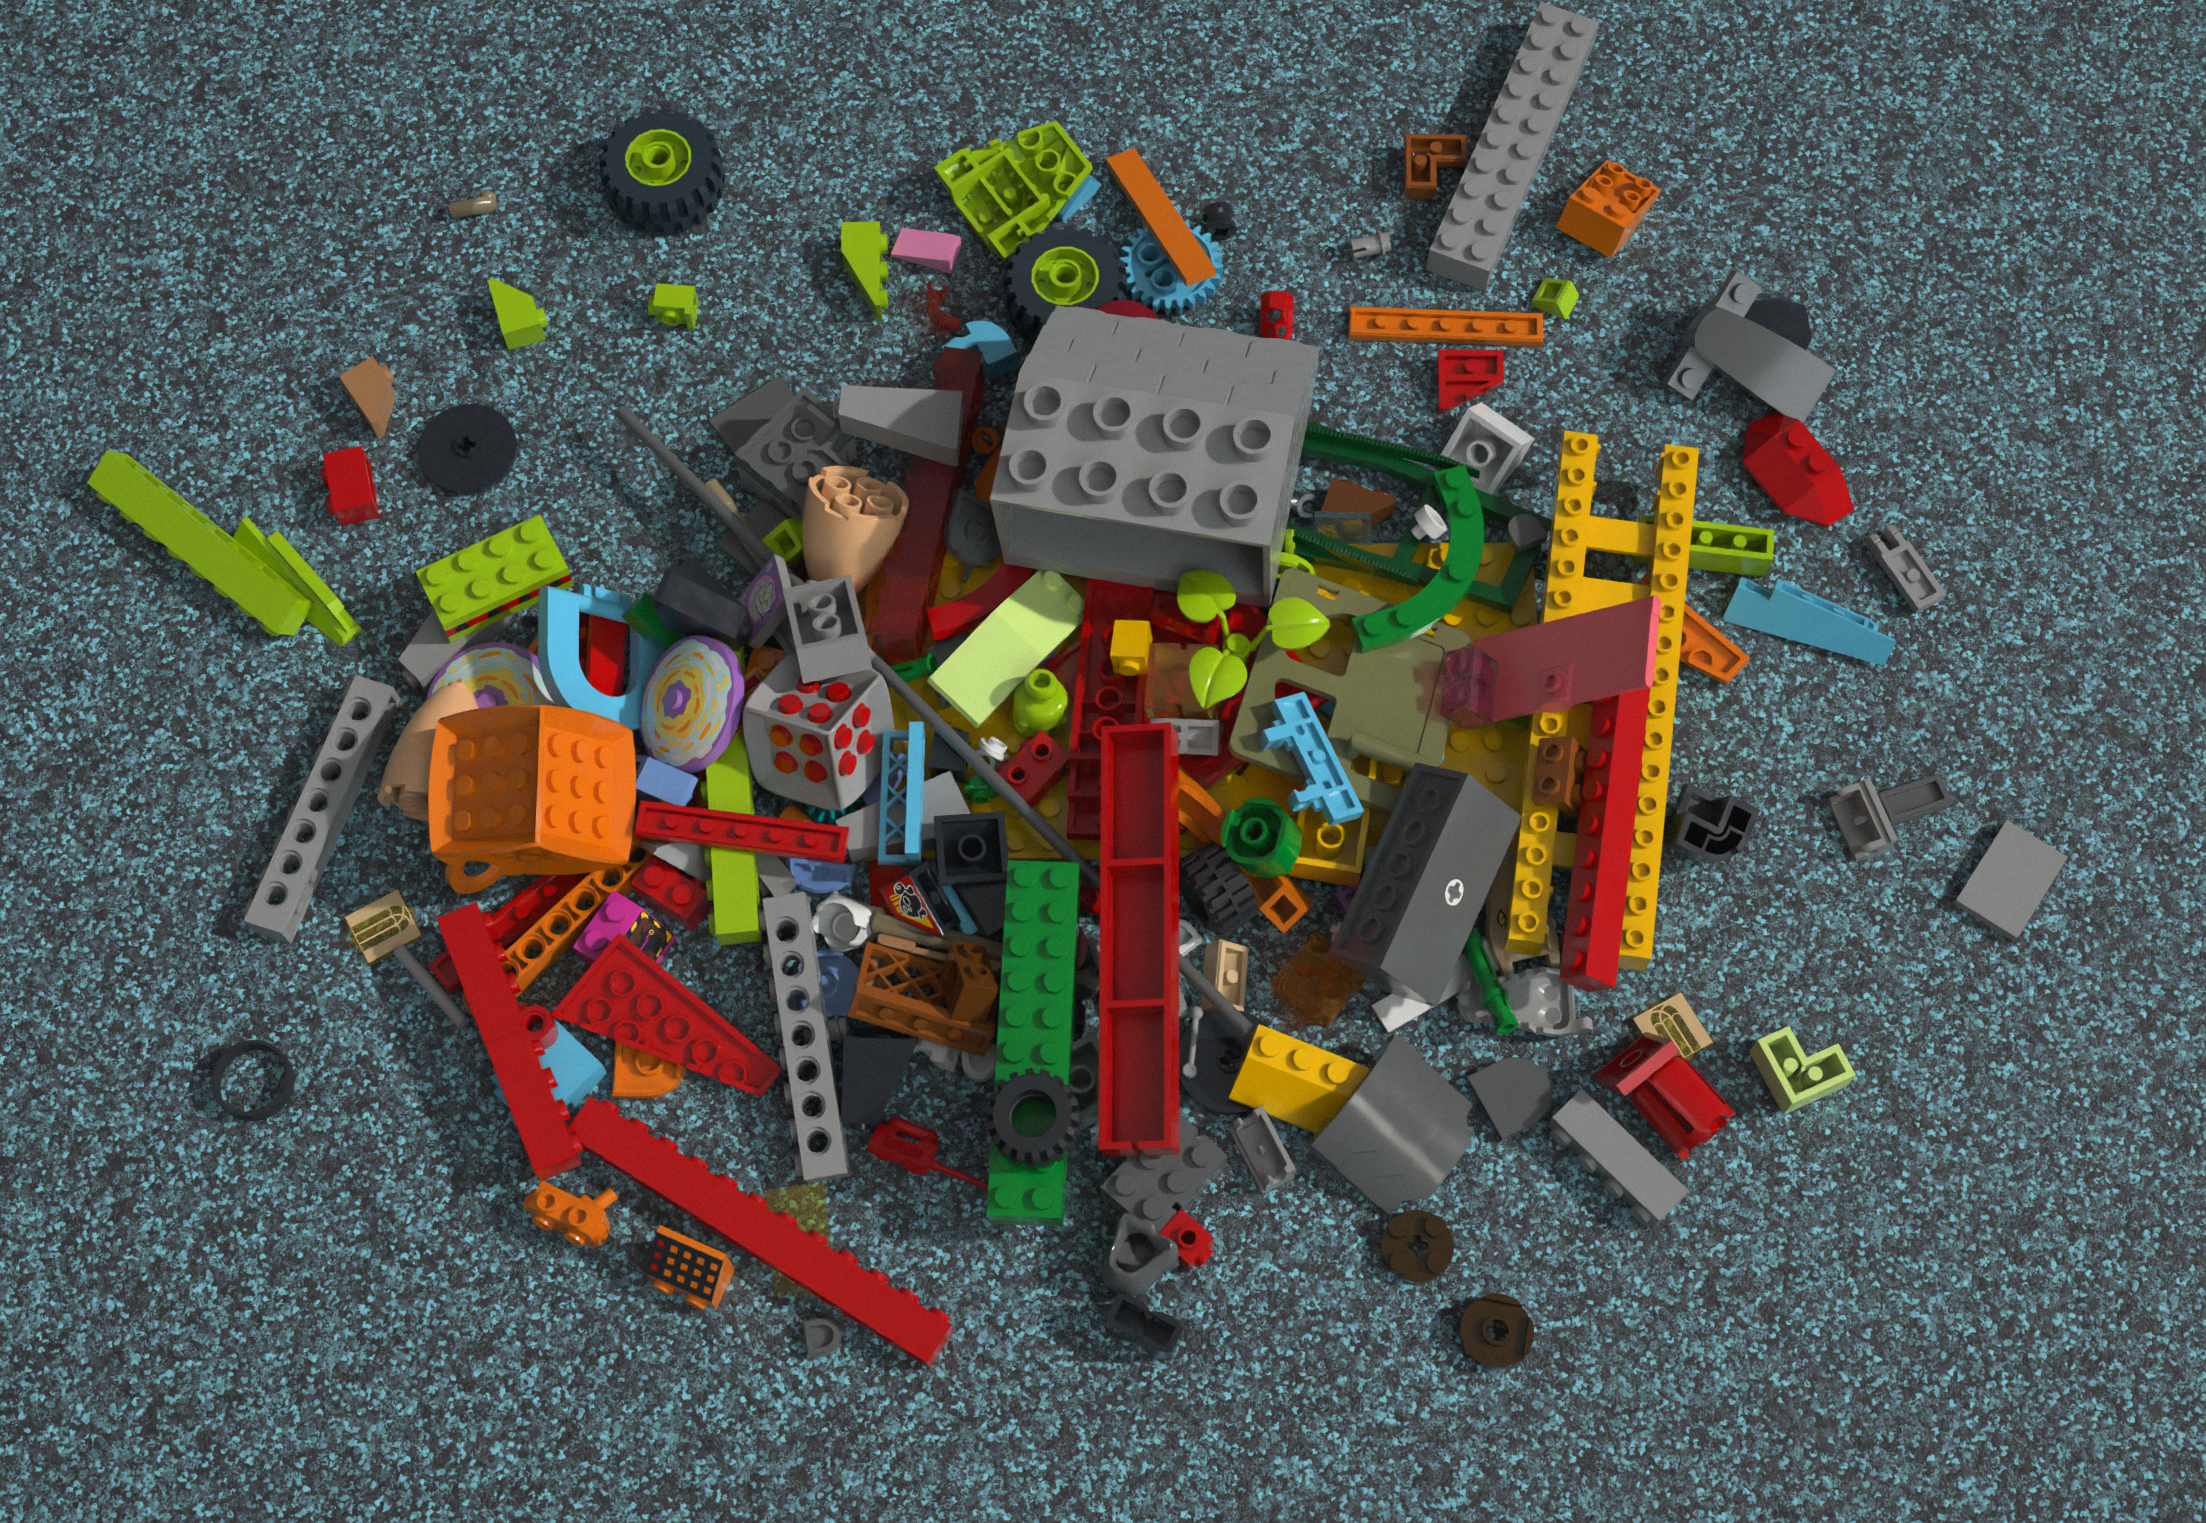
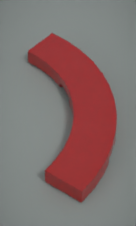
[926,559,1037,641]

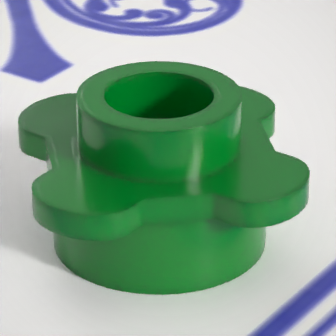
[963,776,999,804]

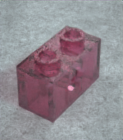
[1440,646,1498,729]

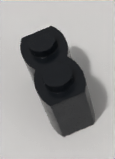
[1105,1294,1183,1360]

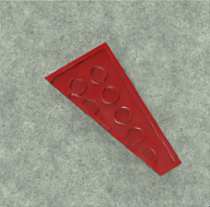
[550,933,783,1097]

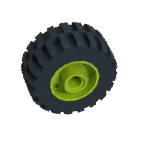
[599,109,725,235]
[1004,226,1127,346]

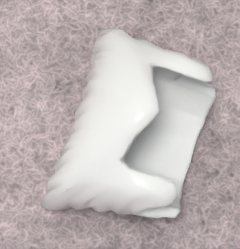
[812,891,885,952]

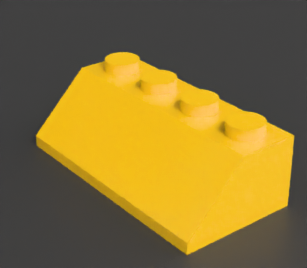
[1228,1024,1370,1134]

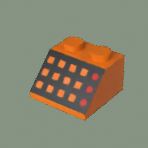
[646,1225,735,1310]

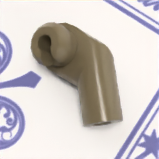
[449,190,497,218]

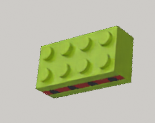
[415,514,574,643]

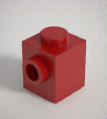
[1159,1209,1214,1272]

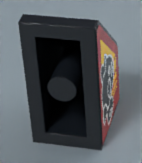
[879,861,961,937]

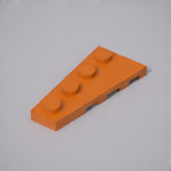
[1636,572,1750,686]

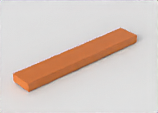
[1106,148,1216,287]
[1348,306,1543,347]

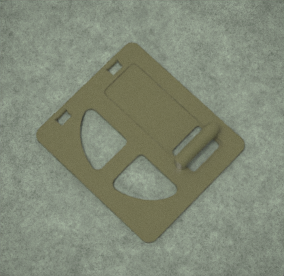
[1228,568,1472,815]

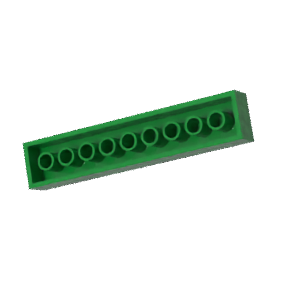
[987,860,1082,1227]

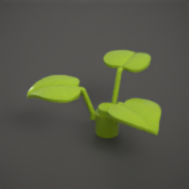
[1177,570,1330,710]

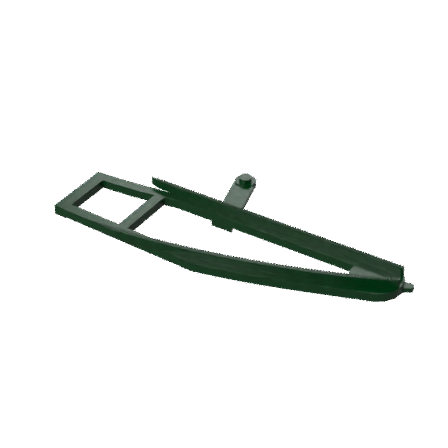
[1264,421,1551,618]

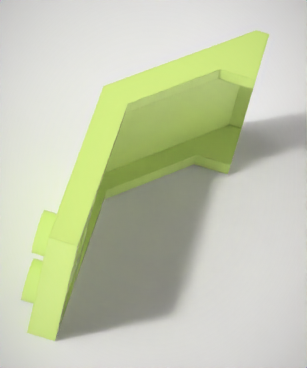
[927,570,1085,729]

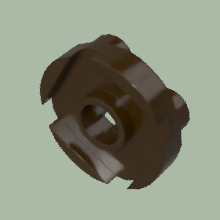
[1380,1210,1454,1285]
[1459,1294,1534,1370]

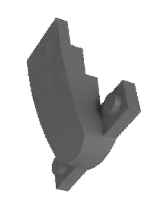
[1662,270,1836,423]

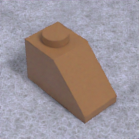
[339,356,396,439]

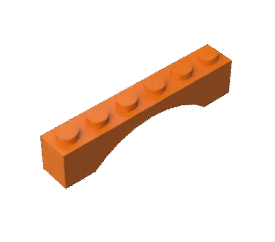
[1179,764,1316,934]

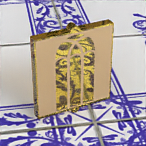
[343,888,424,966]
[1631,991,1715,1062]

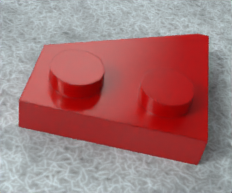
[1151,594,1220,645]

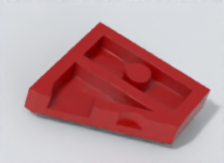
[1437,349,1504,413]

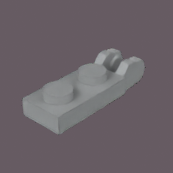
[1866,524,1946,614]

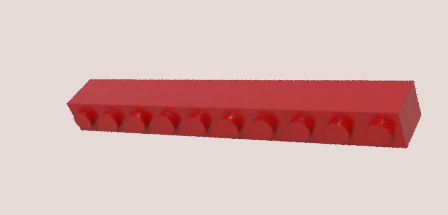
[1559,689,1650,992]

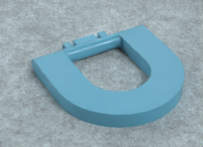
[538,583,666,731]

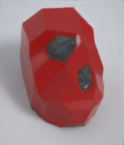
[1260,291,1293,340]

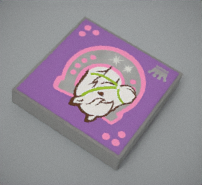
[737,554,792,649]

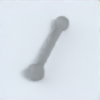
[1183,1006,1203,1079]

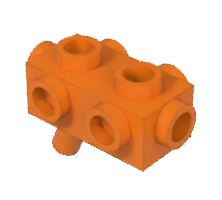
[523,1181,618,1249]

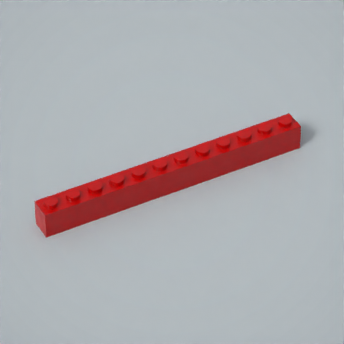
[568,1097,954,1369]

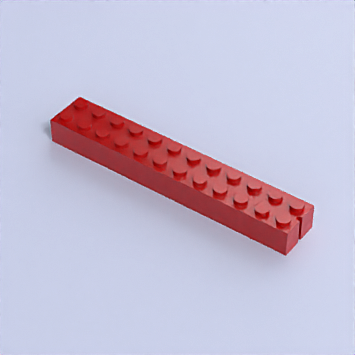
[1098,722,1179,1157]

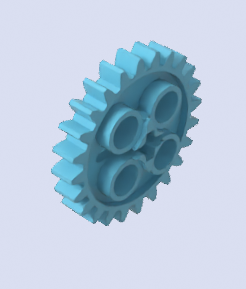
[1120,220,1223,316]

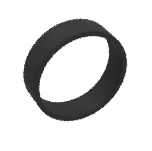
[211,1040,295,1121]

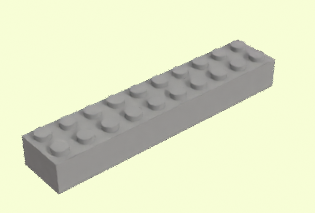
[1426,2,1599,291]

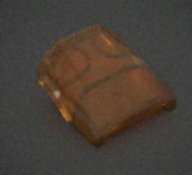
[1271,930,1368,1028]

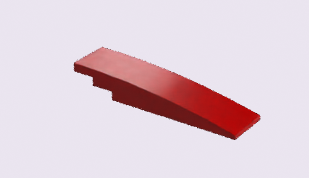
[1066,579,1154,840]

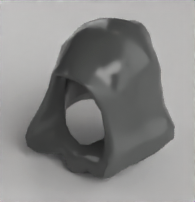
[1102,1213,1180,1296]

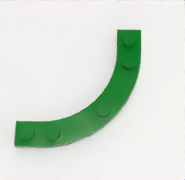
[1350,465,1484,653]

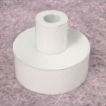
[1411,504,1447,540]

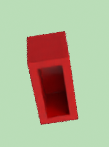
[320,445,380,526]

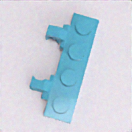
[1257,692,1364,826]

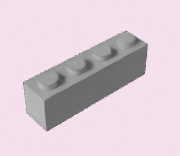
[1548,1089,1689,1228]

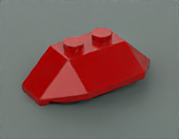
[1742,411,1854,528]

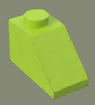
[487,278,549,350]

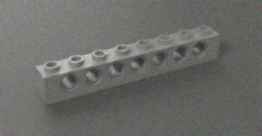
[244,675,401,944]
[758,892,851,1184]

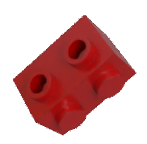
[996,730,1070,808]
[631,855,713,933]

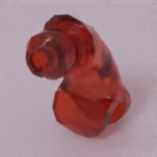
[925,280,960,333]

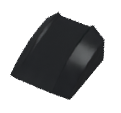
[1744,293,1812,350]

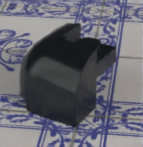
[1662,783,1760,863]

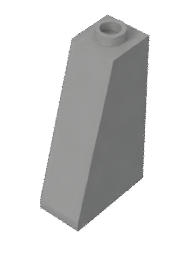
[833,385,964,466]
[398,610,520,695]
[835,771,971,862]

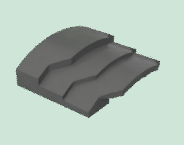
[1305,1034,1473,1216]

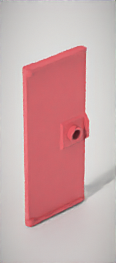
[1464,595,1661,728]

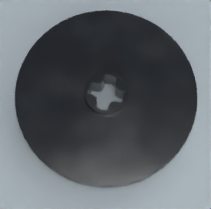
[418,404,517,494]
[1179,1011,1271,1115]

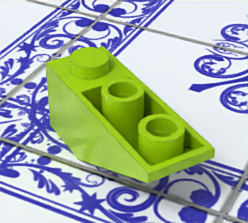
[841,221,888,322]

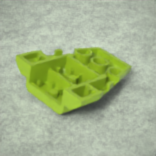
[934,121,1093,262]

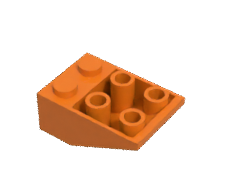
[1556,160,1661,259]

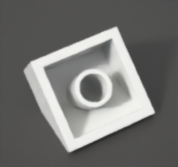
[1441,402,1535,495]

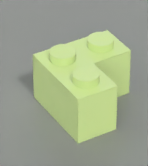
[1749,1026,1856,1115]

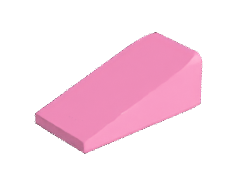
[891,228,962,274]

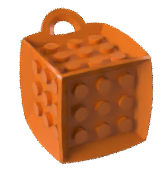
[428,705,636,894]

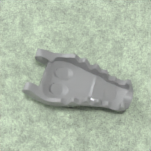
[1458,967,1593,1037]

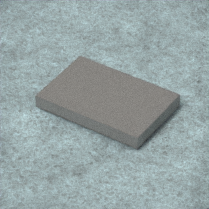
[1953,820,2068,942]

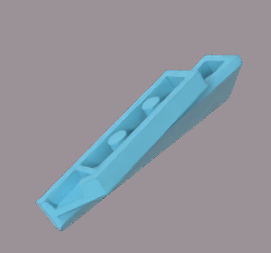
[1723,576,1896,665]

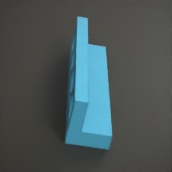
[878,722,925,865]

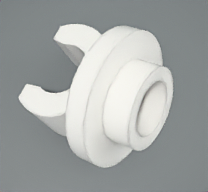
[976,736,1009,771]

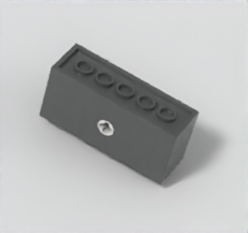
[1328,762,1522,1007]

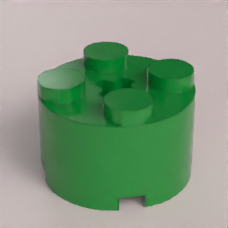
[1220,797,1302,879]

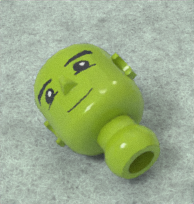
[1012,669,1068,738]

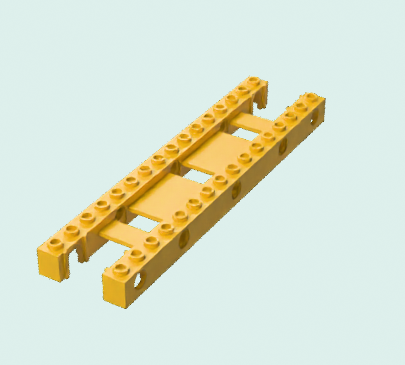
[1503,430,1699,971]

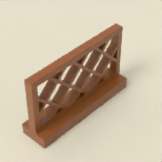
[847,942,1001,1057]

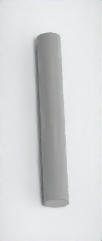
[393,945,470,1029]

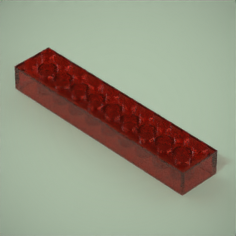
[869,346,986,666]

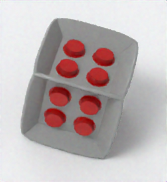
[742,651,895,810]

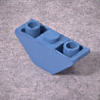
[635,755,698,806]

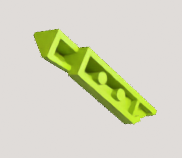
[233,516,363,646]

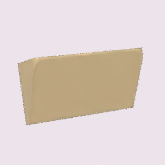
[1200,939,1249,1013]

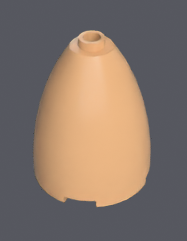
[802,466,909,594]
[377,682,479,822]

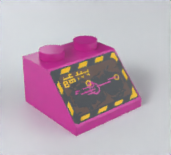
[573,890,677,966]

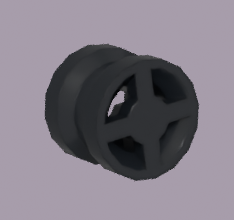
[1202,202,1237,241]

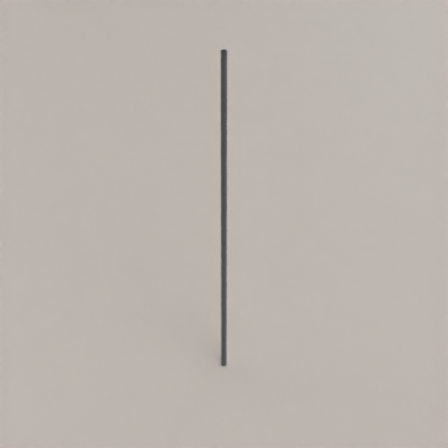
[615,406,1253,1035]

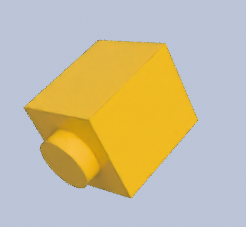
[1110,620,1153,676]

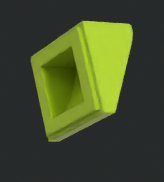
[1531,278,1579,319]

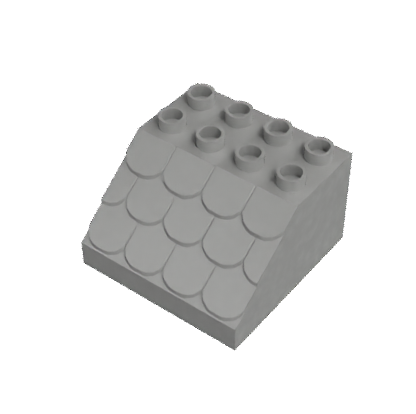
[990,306,1319,608]

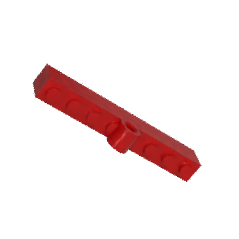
[436,902,584,1181]

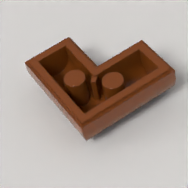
[1403,134,1468,201]

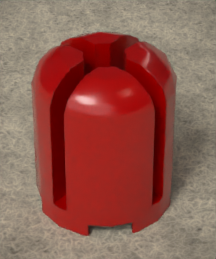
[1630,1056,1736,1161]

